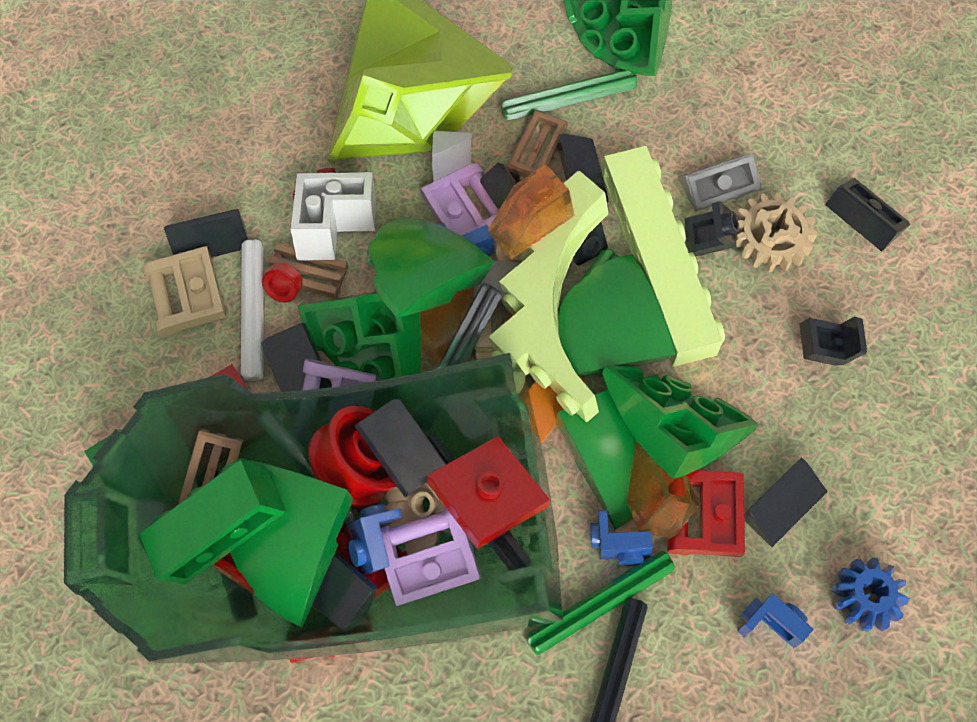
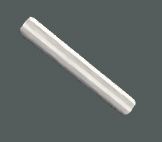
[241,239,264,382]

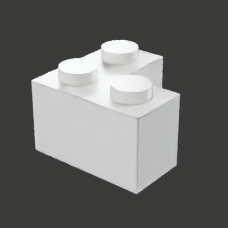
[291,172,376,260]

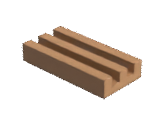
[507,110,568,183]
[263,243,348,298]
[178,429,243,505]

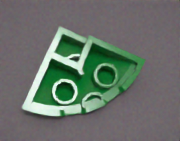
[564,0,673,76]
[367,217,495,318]
[558,254,676,377]
[298,291,421,413]
[602,366,759,479]
[556,374,667,530]
[231,458,353,628]

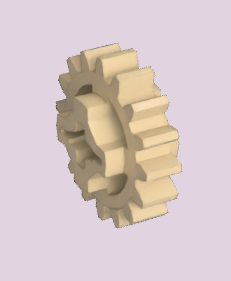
[735,192,817,272]

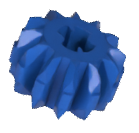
[832,558,910,632]

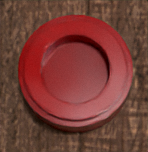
[262,263,303,303]

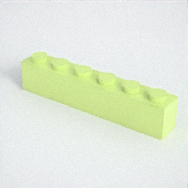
[602,146,725,367]

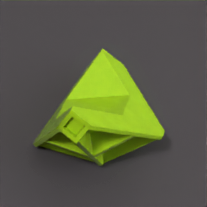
[327,0,512,163]

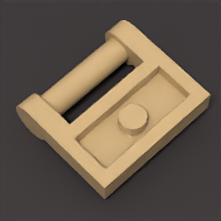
[142,246,227,338]

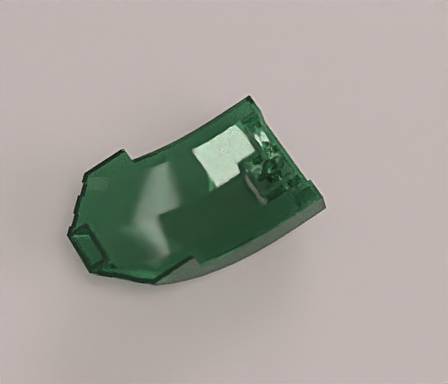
[64,353,563,663]

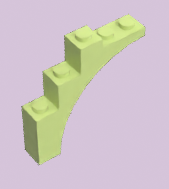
[489,171,609,422]

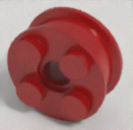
[308,406,397,508]

